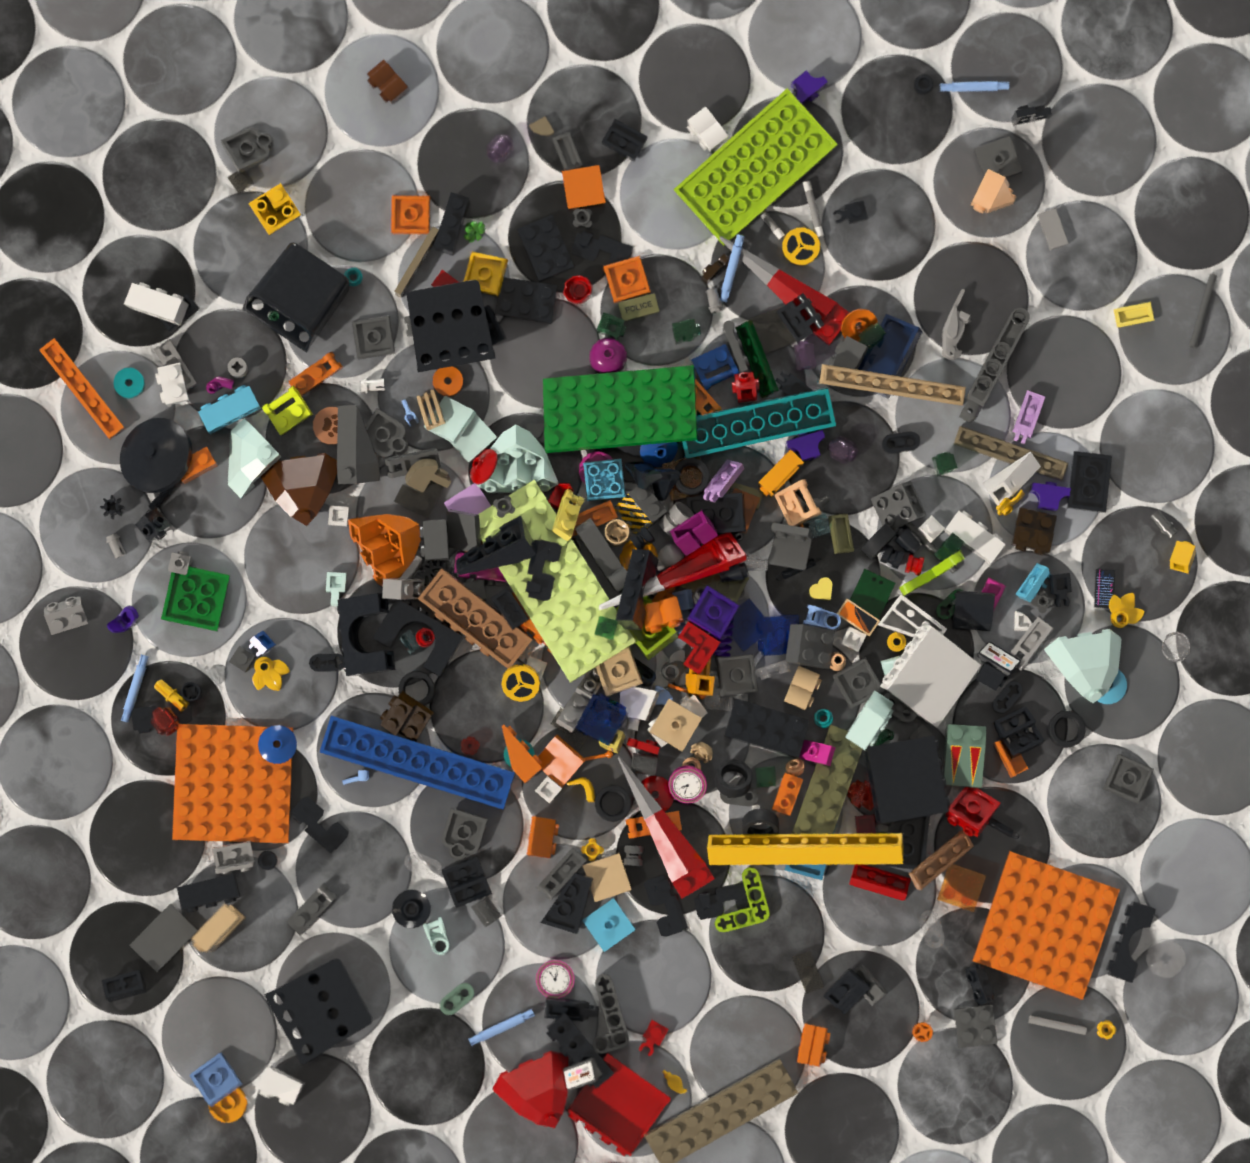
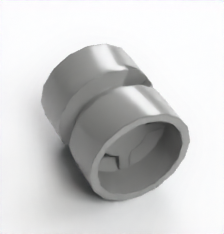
[659,502,694,537]

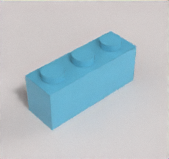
[198,385,261,434]

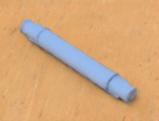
[940,81,1009,92]
[720,234,745,302]
[120,654,149,723]
[468,1009,535,1046]

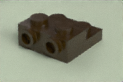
[1011,507,1057,556]
[380,691,434,742]

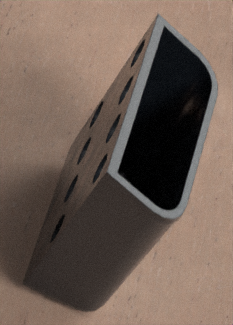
[242,242,349,353]
[407,280,496,372]
[264,958,373,1065]

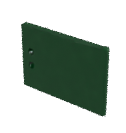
[850,568,896,619]

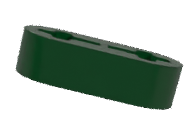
[935,589,963,620]

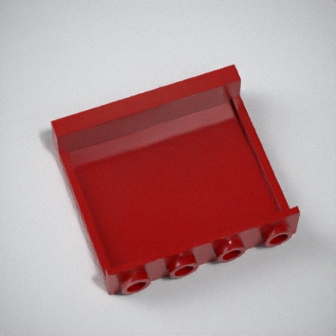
[567,1053,671,1157]

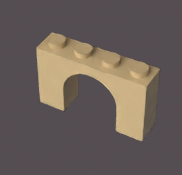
[192,904,246,952]

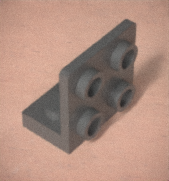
[871,481,927,530]
[769,523,814,570]

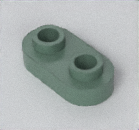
[440,983,474,1015]

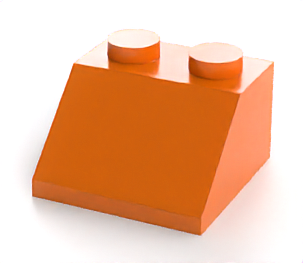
[527,816,559,859]

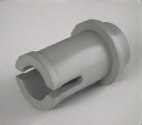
[706,288,723,314]
[106,533,126,559]

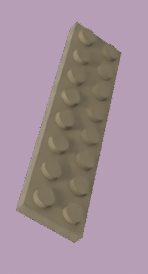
[644,1058,798,1163]

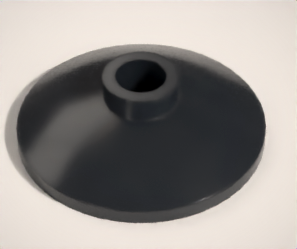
[392,890,431,929]

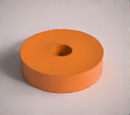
[433,366,463,397]

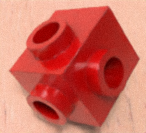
[731,372,759,403]

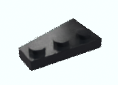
[540,872,594,934]

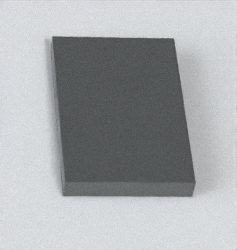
[129,903,199,972]

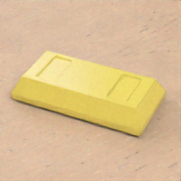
[1113,302,1155,328]

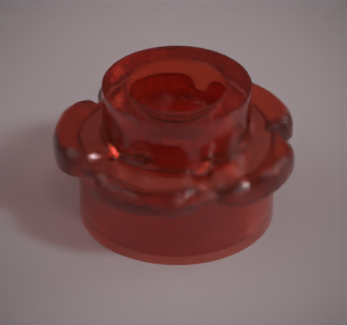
[460,736,480,755]

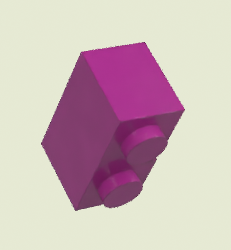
[670,510,718,556]

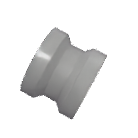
[228,357,248,379]

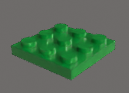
[161,566,230,632]

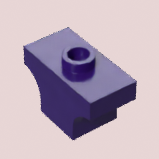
[791,70,828,105]
[785,430,825,462]
[1030,482,1071,511]

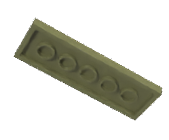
[792,725,863,834]

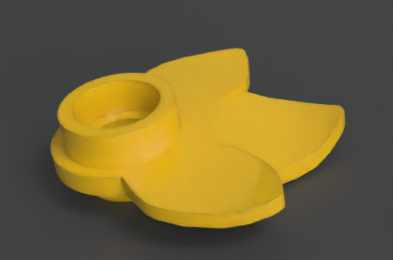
[996,489,1025,516]
[1109,593,1144,628]
[252,656,290,691]

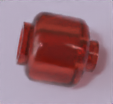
[151,707,179,736]

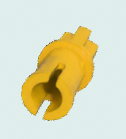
[154,680,189,712]

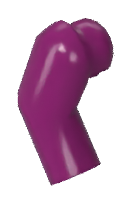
[206,376,235,394]

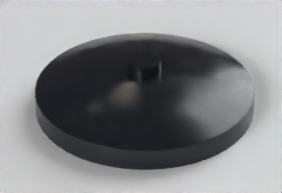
[120,418,192,493]

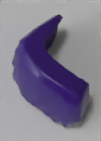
[107,605,139,633]

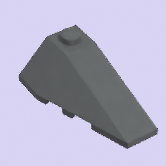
[337,405,380,484]

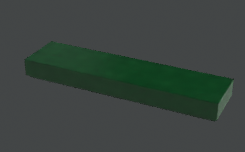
[735,320,779,398]

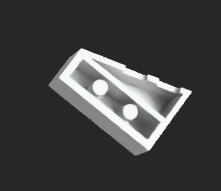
[878,594,947,638]

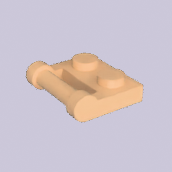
[774,479,821,526]

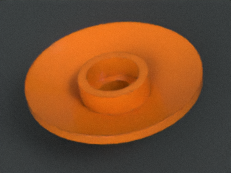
[841,309,878,344]

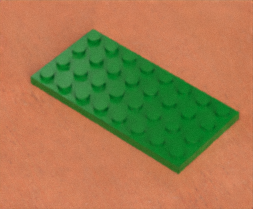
[543,365,698,453]

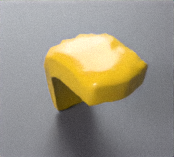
[567,777,596,802]

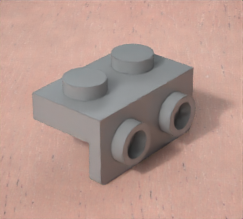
[44,596,88,635]
[212,841,255,875]

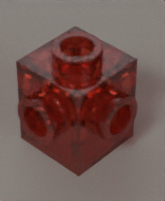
[847,779,874,811]

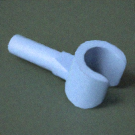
[402,400,419,427]
[342,770,369,785]

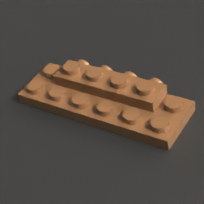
[418,568,533,669]

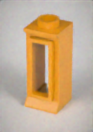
[758,449,804,497]

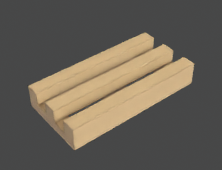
[417,389,445,430]

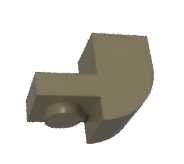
[405,459,451,493]

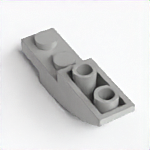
[555,668,602,732]

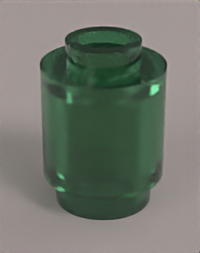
[858,322,887,350]

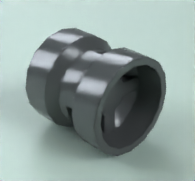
[623,845,644,866]

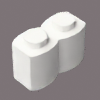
[687,107,729,153]

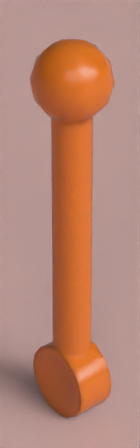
[667,683,706,699]
[584,751,613,761]

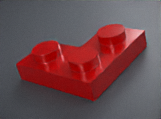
[678,621,721,675]

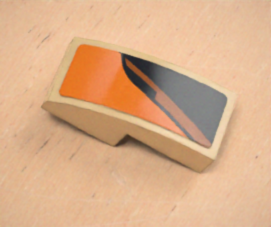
[837,599,880,637]

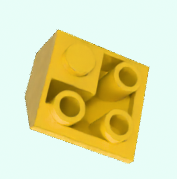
[249,183,301,235]

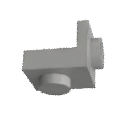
[168,551,193,575]

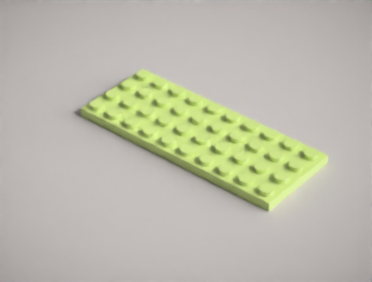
[478,480,636,683]

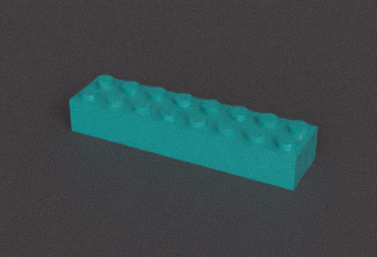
[682,387,836,458]

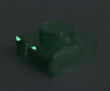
[594,616,618,640]

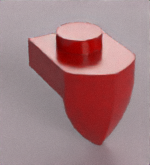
[548,483,574,510]

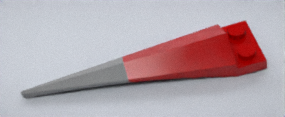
[720,237,850,346]
[618,756,715,899]

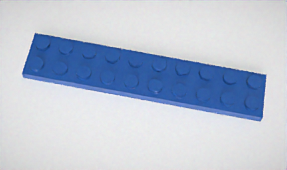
[320,716,515,810]

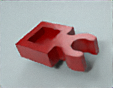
[626,738,660,755]
[639,1020,669,1056]

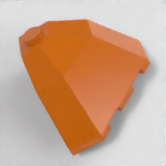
[348,514,421,587]

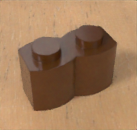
[367,59,409,105]

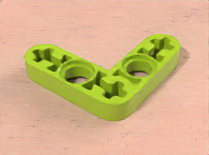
[899,551,965,596]
[714,867,769,932]

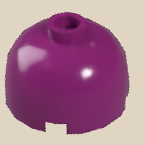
[589,338,627,374]

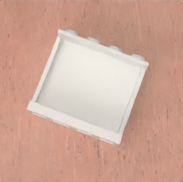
[880,624,981,728]

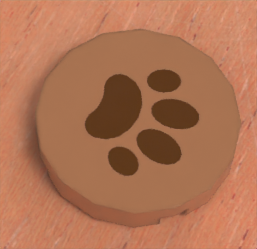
[313,407,338,445]

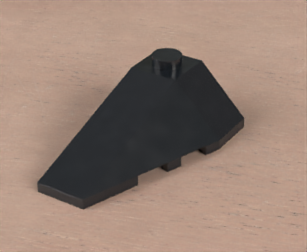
[456,516,536,575]

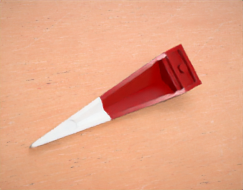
[599,533,747,610]

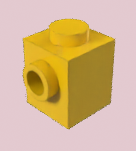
[1170,541,1196,574]

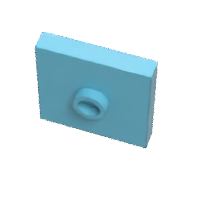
[582,898,636,952]

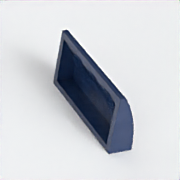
[858,314,923,399]

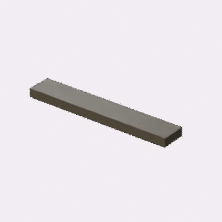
[954,426,1068,482]

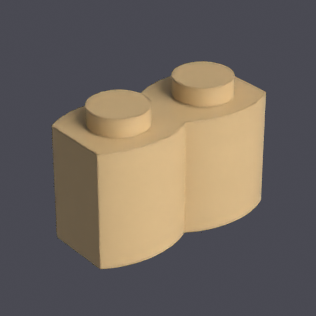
[783,666,822,711]

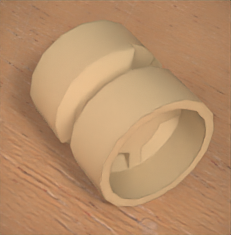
[605,519,629,547]

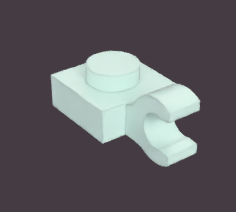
[326,572,347,607]

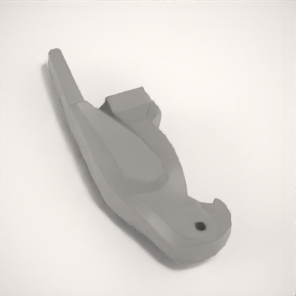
[942,289,971,360]

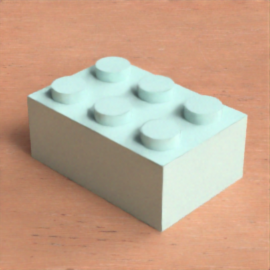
[846,690,894,750]

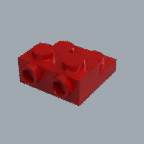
[945,787,1000,837]

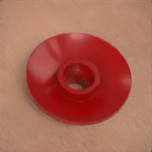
[470,449,498,485]
[641,776,674,812]

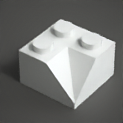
[257,1066,305,1106]

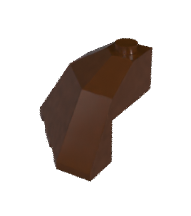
[260,453,337,526]

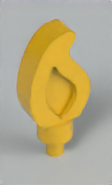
[662,1069,687,1094]

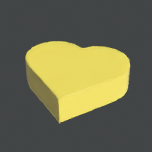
[809,577,832,601]

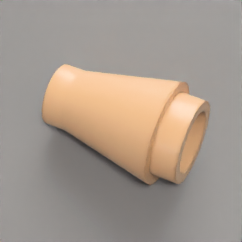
[830,652,846,671]

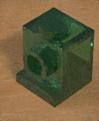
[597,312,627,340]
[672,319,701,345]
[932,452,957,476]
[934,532,964,561]
[755,766,776,788]

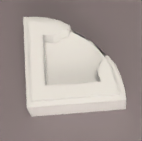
[1014,611,1033,631]

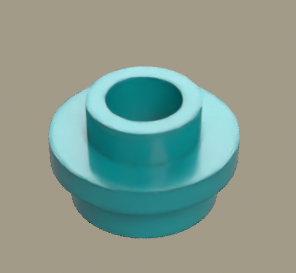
[344,267,363,287]
[814,709,833,728]

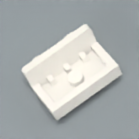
[155,362,189,407]

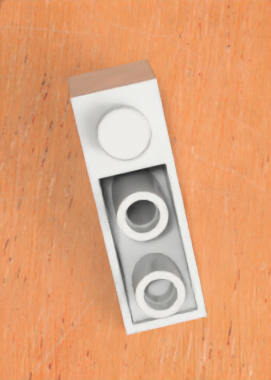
[983,451,1041,506]

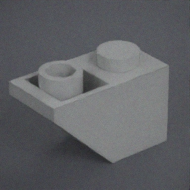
[382,578,425,600]

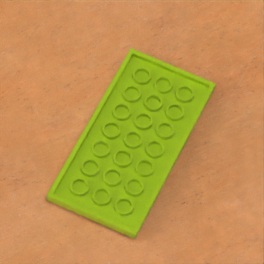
[673,88,838,246]

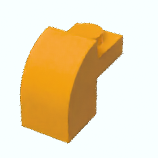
[685,658,715,696]

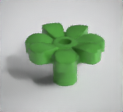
[464,221,486,243]

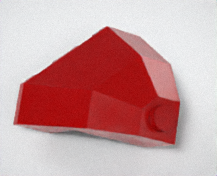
[492,1050,568,1128]

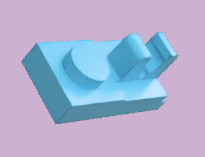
[1016,563,1051,602]

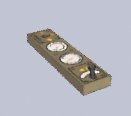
[395,227,439,298]

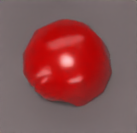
[563,275,593,304]

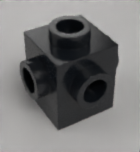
[135,508,171,542]

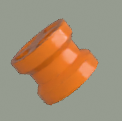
[912,1022,933,1042]

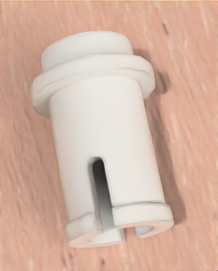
[360,378,384,394]

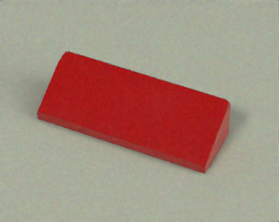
[849,864,911,901]

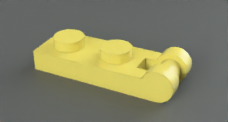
[552,489,584,541]

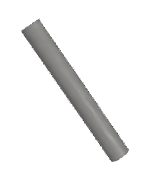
[1028,1015,1087,1035]

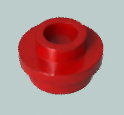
[416,628,435,647]

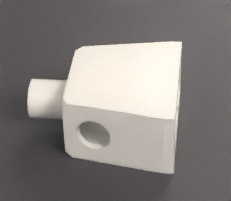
[620,687,660,731]

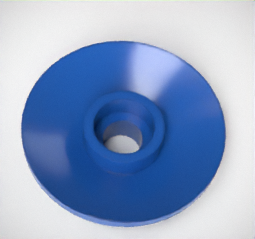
[640,442,677,467]
[258,725,297,764]

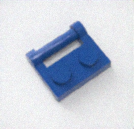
[691,344,739,390]

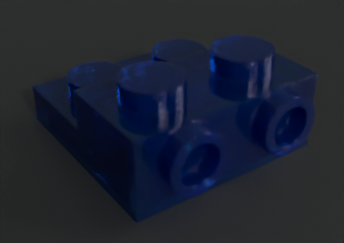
[757,614,799,656]
[575,693,629,746]

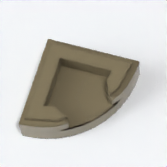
[529,116,555,136]

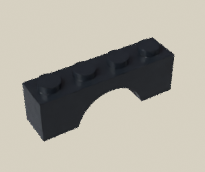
[615,549,659,630]
[1106,901,1156,983]

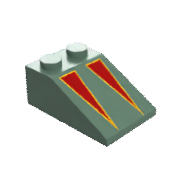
[943,724,986,788]

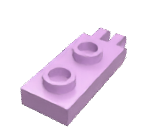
[1012,390,1045,444]
[703,460,744,502]

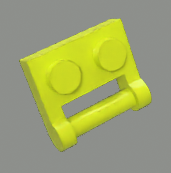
[262,386,313,435]

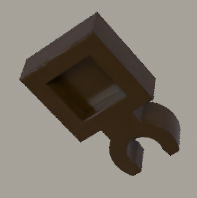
[702,253,730,284]

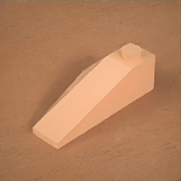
[971,169,1016,213]

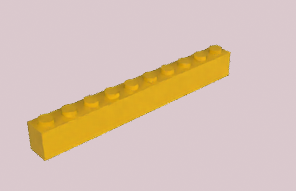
[707,833,904,865]

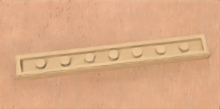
[819,364,966,406]

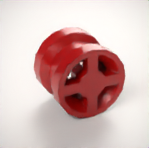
[905,554,924,576]

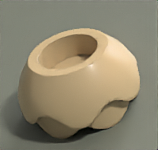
[690,742,713,763]

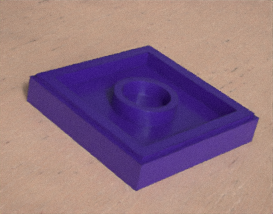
[687,586,740,639]

